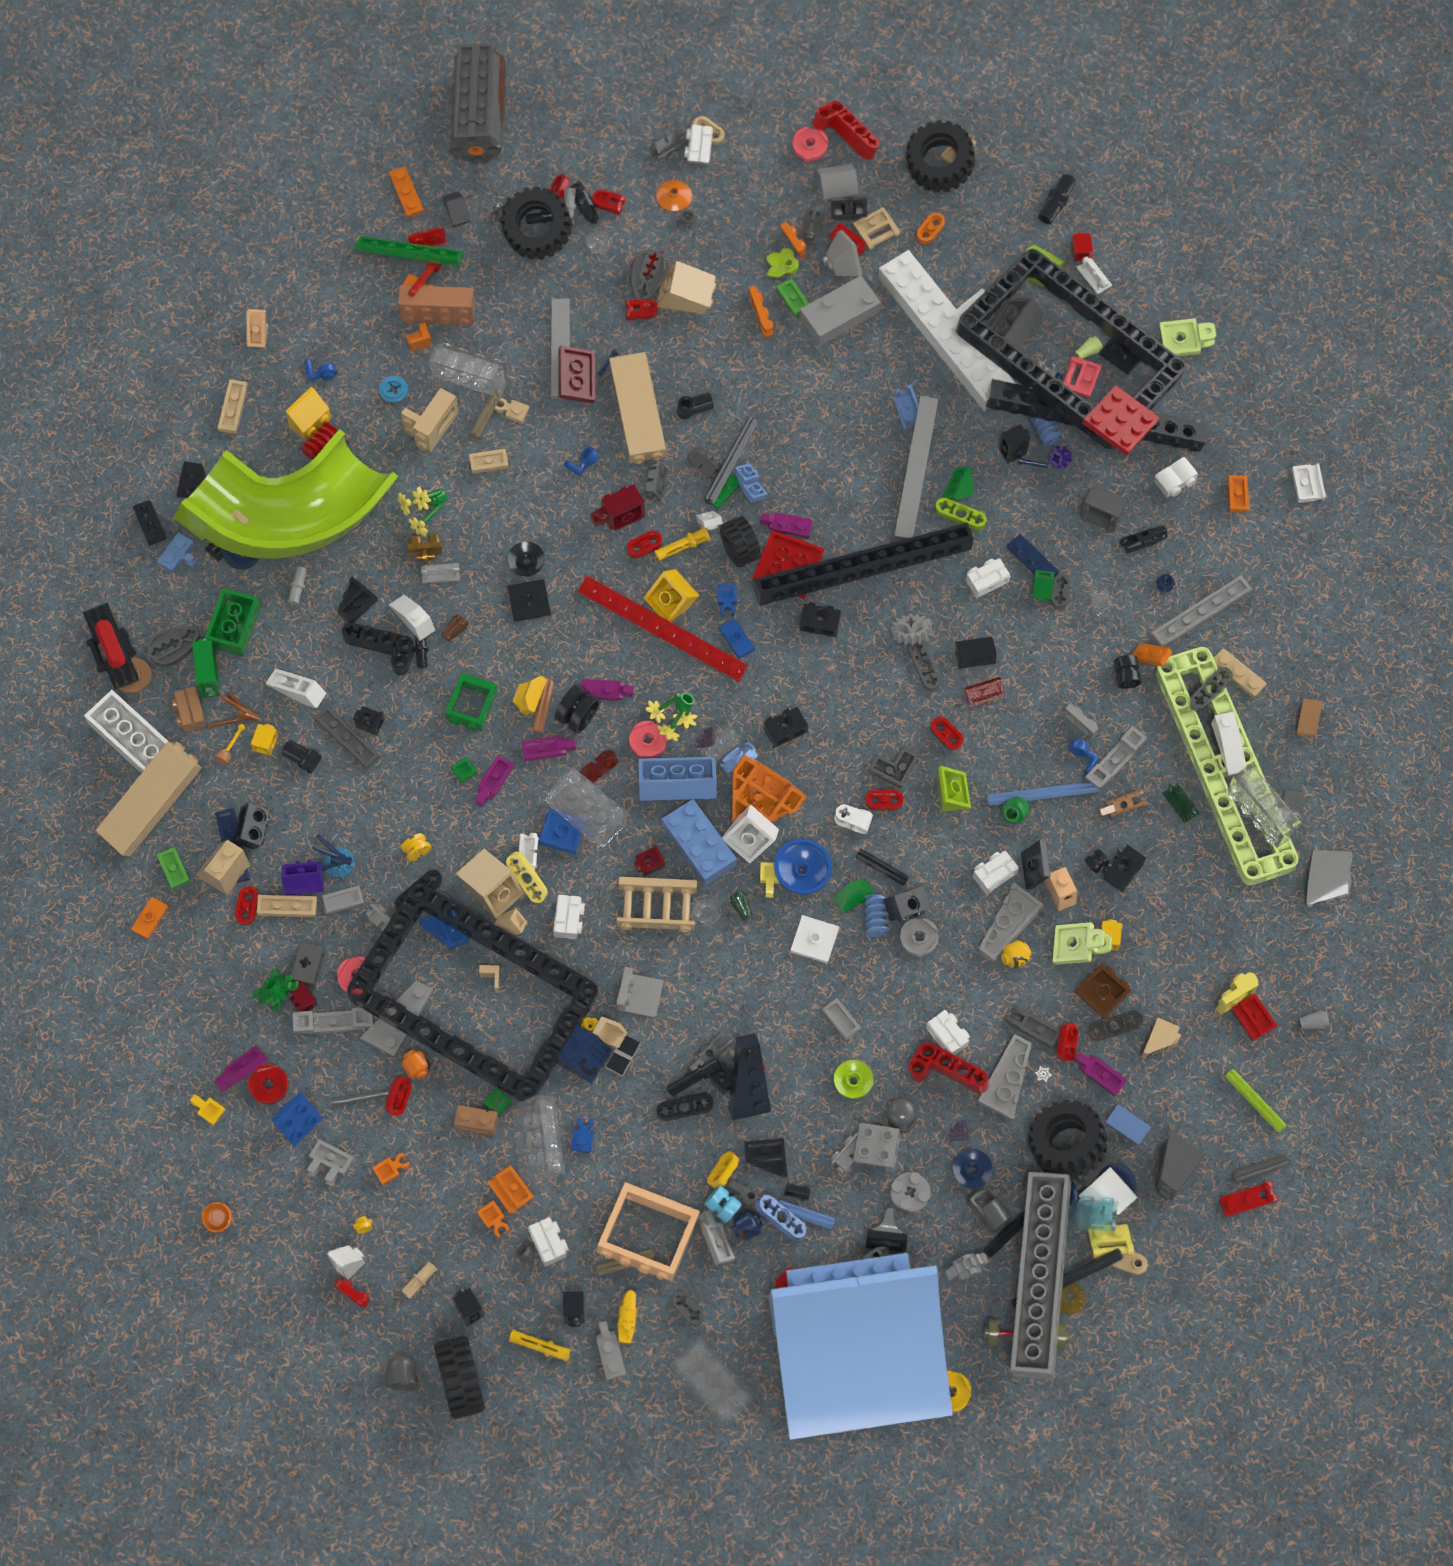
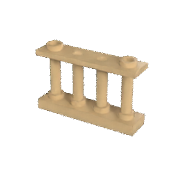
[617,877,697,933]

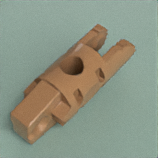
[1097,789,1148,817]

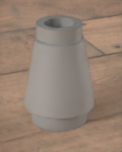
[1299,1010,1329,1029]

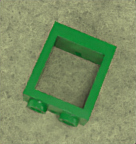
[192,639,220,698]
[445,673,498,731]

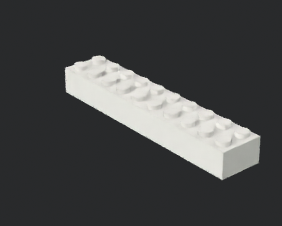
[878,250,1016,411]

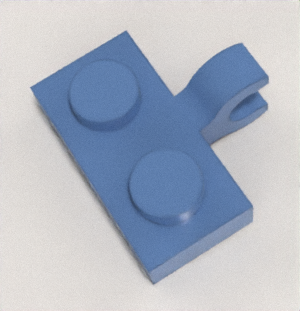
[157,533,197,573]

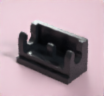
[955,636,997,669]

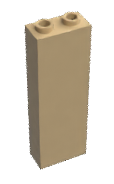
[609,352,666,464]
[96,741,202,856]

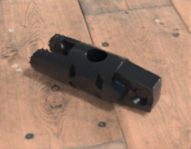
[571,181,599,224]
[1119,525,1167,554]

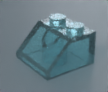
[1075,1196,1119,1231]

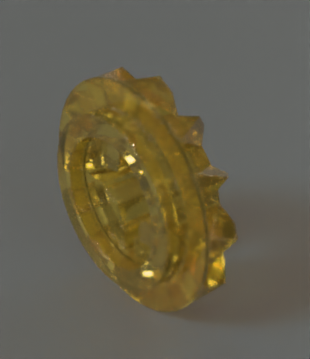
[1060,1283,1086,1314]

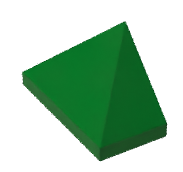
[942,467,975,500]
[833,879,875,914]

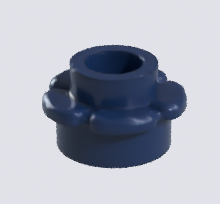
[1156,574,1175,592]

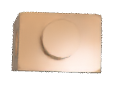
[1044,867,1077,912]

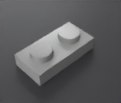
[1064,703,1099,740]

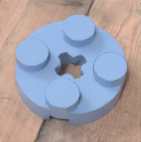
[720,742,758,773]

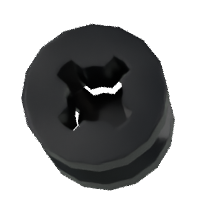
[1085,849,1109,874]

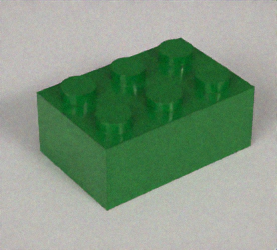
[204,588,261,657]

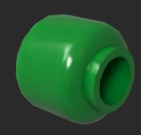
[1002,796,1029,824]

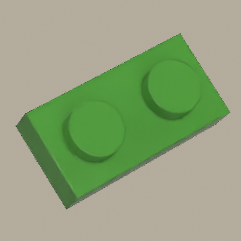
[776,278,809,317]
[156,847,190,890]

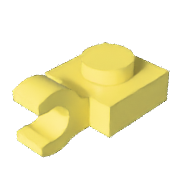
[760,862,779,898]

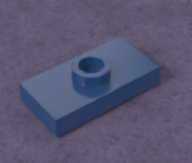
[719,619,755,659]

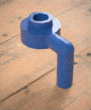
[304,359,337,381]
[564,446,598,475]
[1069,739,1099,774]

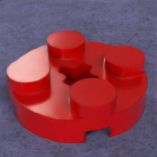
[248,1064,289,1104]

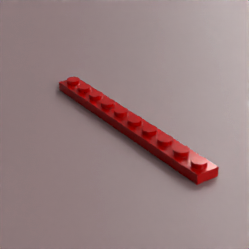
[578,576,749,682]

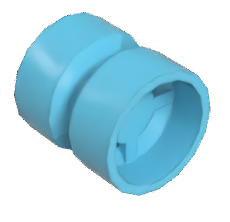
[704,1185,742,1223]

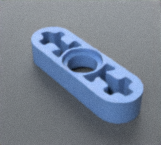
[755,1195,806,1240]

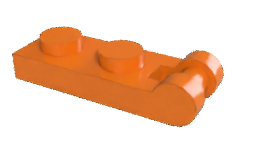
[749,286,774,338]

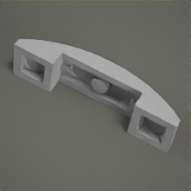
[1085,726,1147,790]
[292,1007,373,1034]

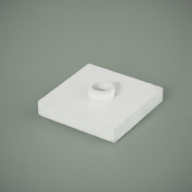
[790,915,839,964]

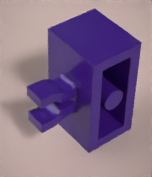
[281,860,324,895]

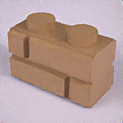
[172,687,206,732]
[454,1105,498,1136]

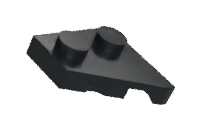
[337,577,378,623]

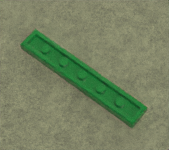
[354,236,464,266]

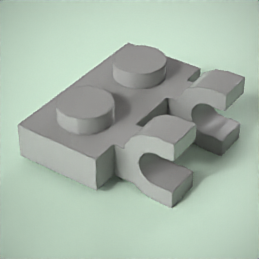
[307,1139,354,1187]

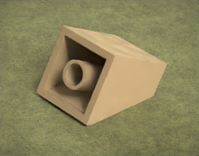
[656,261,716,314]
[196,840,250,896]
[456,849,525,919]

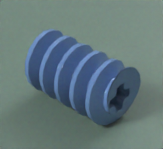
[1030,418,1062,447]
[865,894,889,937]

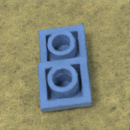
[734,463,767,503]

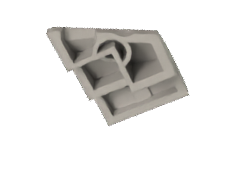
[1306,850,1353,907]

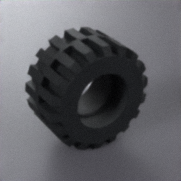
[720,516,761,568]

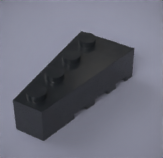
[728,1033,771,1121]

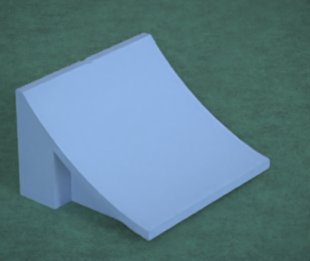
[768,1253,953,1440]

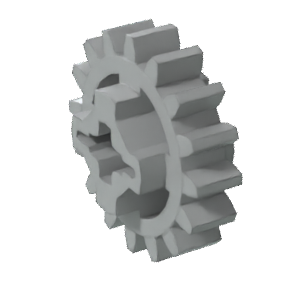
[891,614,932,645]
[945,1253,989,1281]

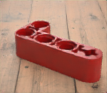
[812,100,880,160]
[909,1042,989,1093]

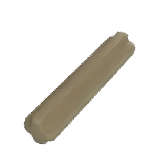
[470,390,502,438]
[595,1250,654,1276]

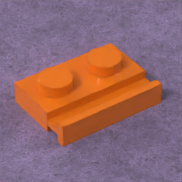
[487,1165,534,1215]

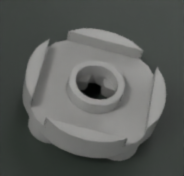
[899,918,939,958]
[890,1172,930,1213]

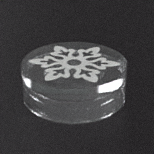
[1033,1065,1053,1085]

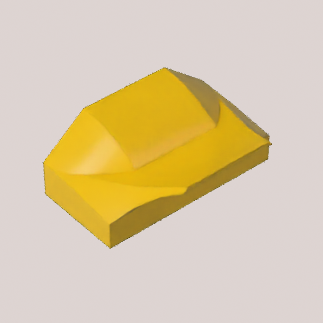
[512,676,547,715]

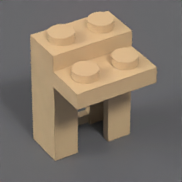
[401,388,459,452]

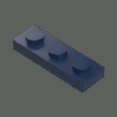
[1006,534,1059,578]

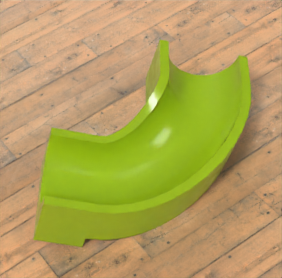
[173,429,398,559]

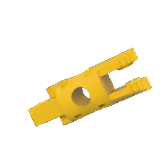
[617,1290,637,1344]

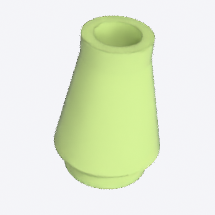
[1075,336,1103,359]

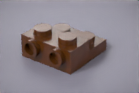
[1075,964,1131,1019]

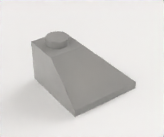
[825,230,862,277]

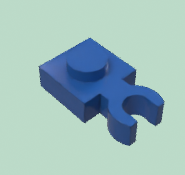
[718,584,737,617]
[570,1117,594,1153]

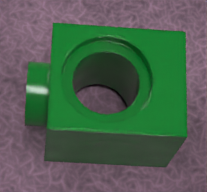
[1032,570,1054,601]

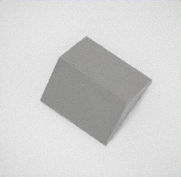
[816,164,859,201]

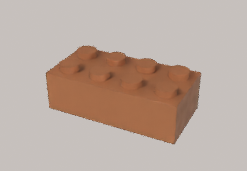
[398,285,475,326]

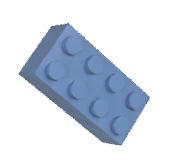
[638,757,717,801]
[661,799,737,886]

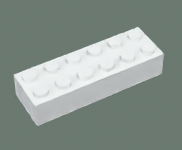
[84,690,169,773]

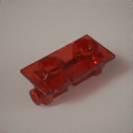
[579,750,619,786]

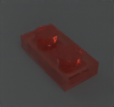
[964,677,1006,707]

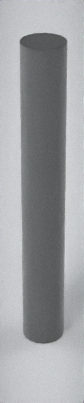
[331,1088,390,1107]

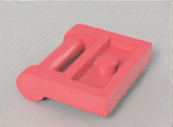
[1062,356,1102,399]

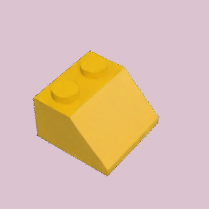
[285,387,331,440]
[643,569,700,622]

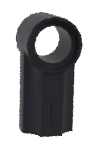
[677,392,714,420]
[281,740,322,774]

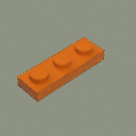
[389,166,424,218]

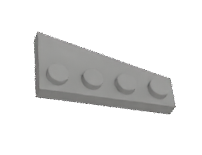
[979,882,1044,962]
[360,980,434,1058]
[977,1034,1032,1121]

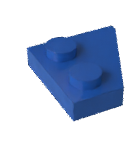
[419,911,469,949]

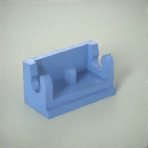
[893,384,919,429]
[1106,1104,1151,1145]

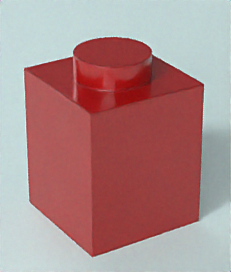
[1071,232,1093,262]

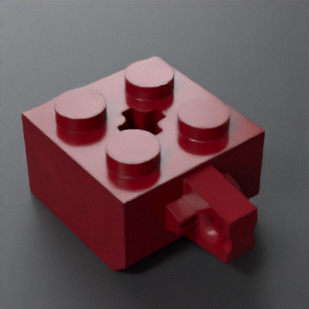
[590,484,645,531]

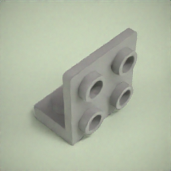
[617,967,663,1018]
[853,1123,901,1173]

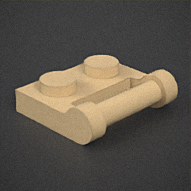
[852,207,900,251]

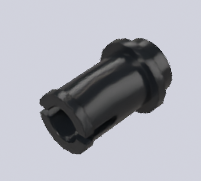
[784,1183,811,1201]

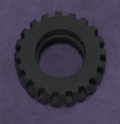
[906,120,975,193]
[501,186,572,260]
[1028,1100,1108,1180]
[434,1335,485,1419]

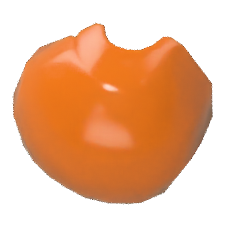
[202,1202,232,1233]

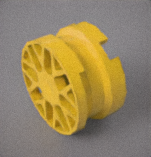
[400,833,432,862]

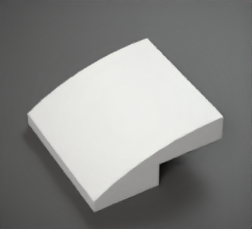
[1079,1167,1137,1226]

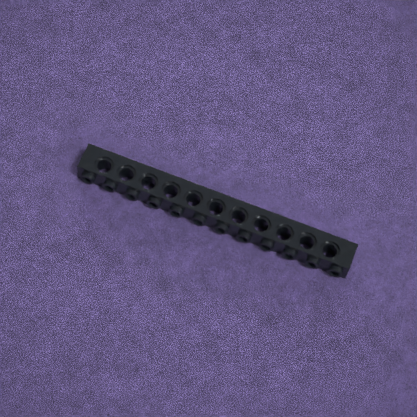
[986,379,1207,452]
[754,523,974,606]

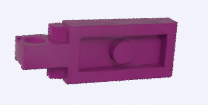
[760,512,813,538]
[581,679,634,701]
[522,736,576,761]
[476,756,515,808]
[214,1046,267,1092]
[1074,1052,1127,1097]

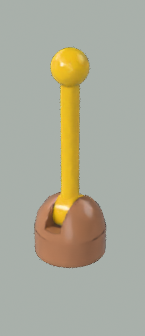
[214,724,245,766]

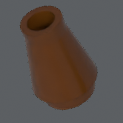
[441,614,469,642]

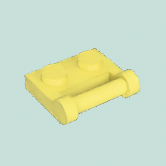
[1087,1224,1134,1259]

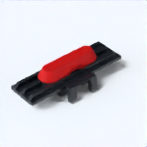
[83,603,139,690]

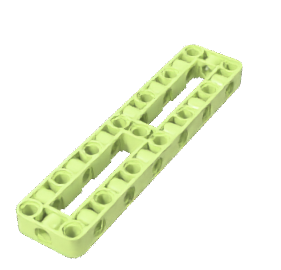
[1155,647,1298,885]

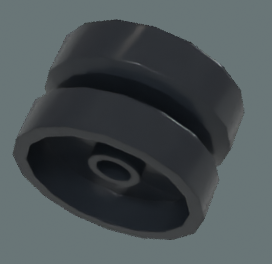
[554,684,600,734]

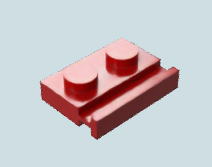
[1231,994,1277,1042]

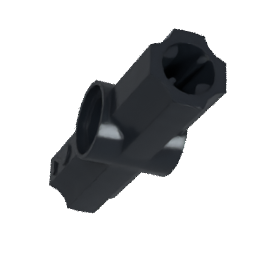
[1038,174,1077,224]

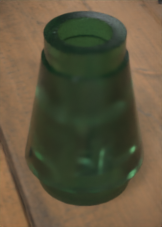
[729,890,753,921]

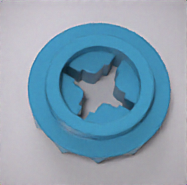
[379,376,408,404]
[323,847,355,877]

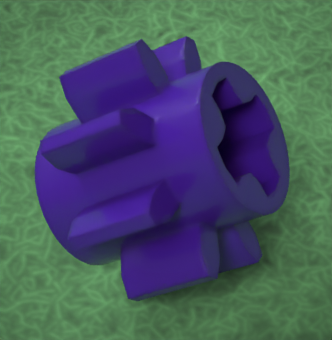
[1049,446,1073,469]

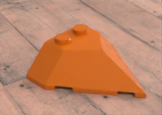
[732,754,807,823]

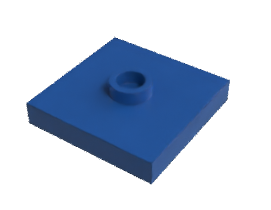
[538,809,586,855]

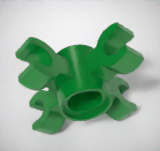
[252,968,299,1012]

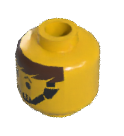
[1001,940,1031,969]

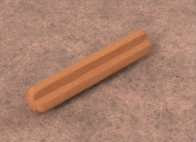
[533,679,554,733]

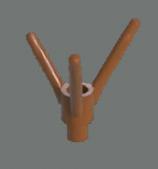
[206,693,259,728]

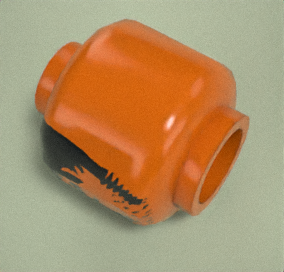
[402,1049,431,1080]

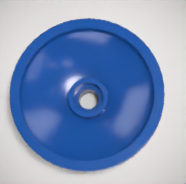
[774,839,832,895]

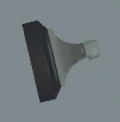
[866,1208,908,1252]

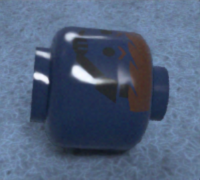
[732,1211,763,1241]

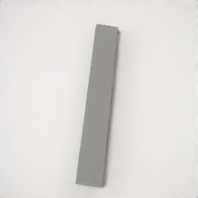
[894,396,938,539]

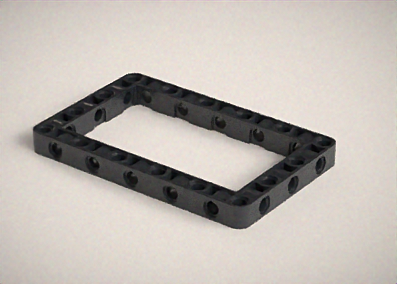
[956,249,1186,449]
[347,883,598,1103]

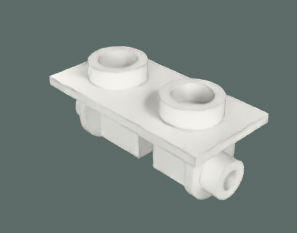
[1077,257,1112,295]
[518,833,539,874]

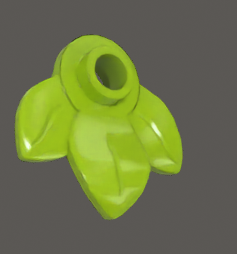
[766,248,799,278]

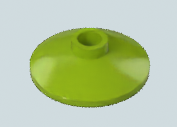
[834,1060,873,1099]

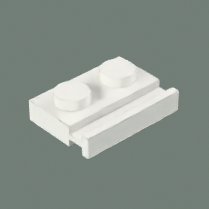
[1291,464,1326,503]

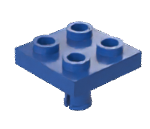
[271,1092,323,1146]

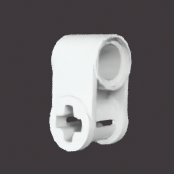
[834,804,873,834]

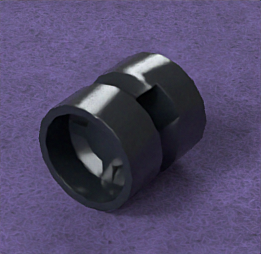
[1113,655,1142,689]

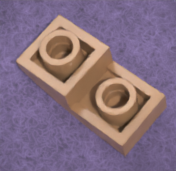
[1297,698,1323,738]

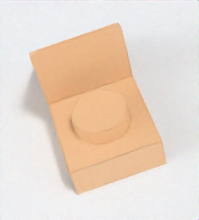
[246,309,268,347]

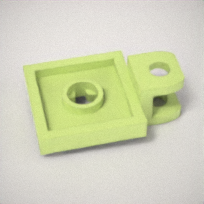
[1159,318,1216,356]
[1053,922,1112,965]

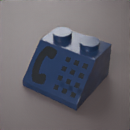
[557,1025,612,1083]

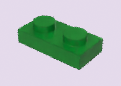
[704,473,740,510]

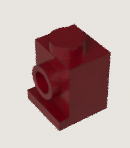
[634,845,665,877]
[288,982,317,1012]

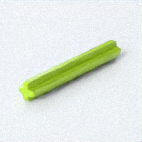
[1225,1069,1286,1132]

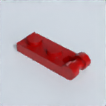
[1218,1181,1279,1218]

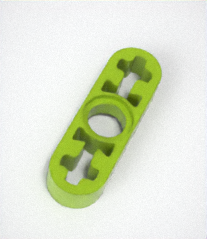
[935,498,987,530]

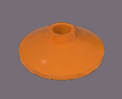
[656,180,692,212]

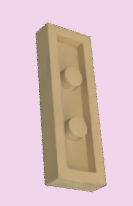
[218,379,248,434]
[1214,648,1267,698]
[257,895,317,917]

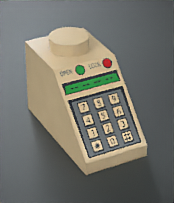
[1141,1018,1181,1059]

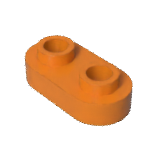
[917,213,945,245]

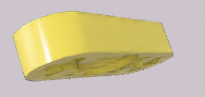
[506,852,548,903]

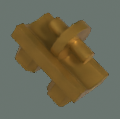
[407,534,442,565]

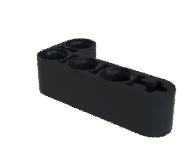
[342,623,414,675]

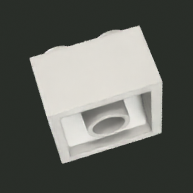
[722,805,779,863]

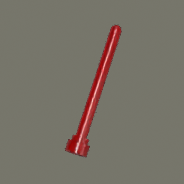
[408,262,442,297]

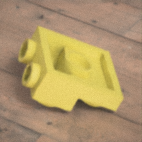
[1216,972,1259,1015]

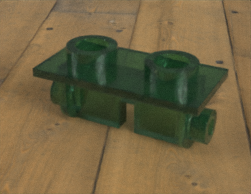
[1162,783,1200,824]

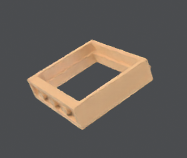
[597,1182,700,1282]

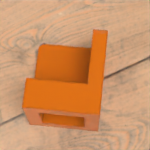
[406,322,432,352]

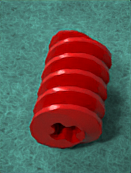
[300,421,337,460]

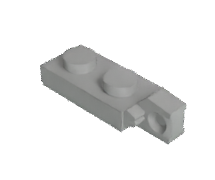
[699,1210,735,1266]
[596,1321,626,1380]

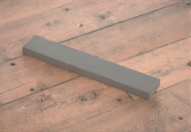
[551,299,570,399]
[1150,575,1252,647]

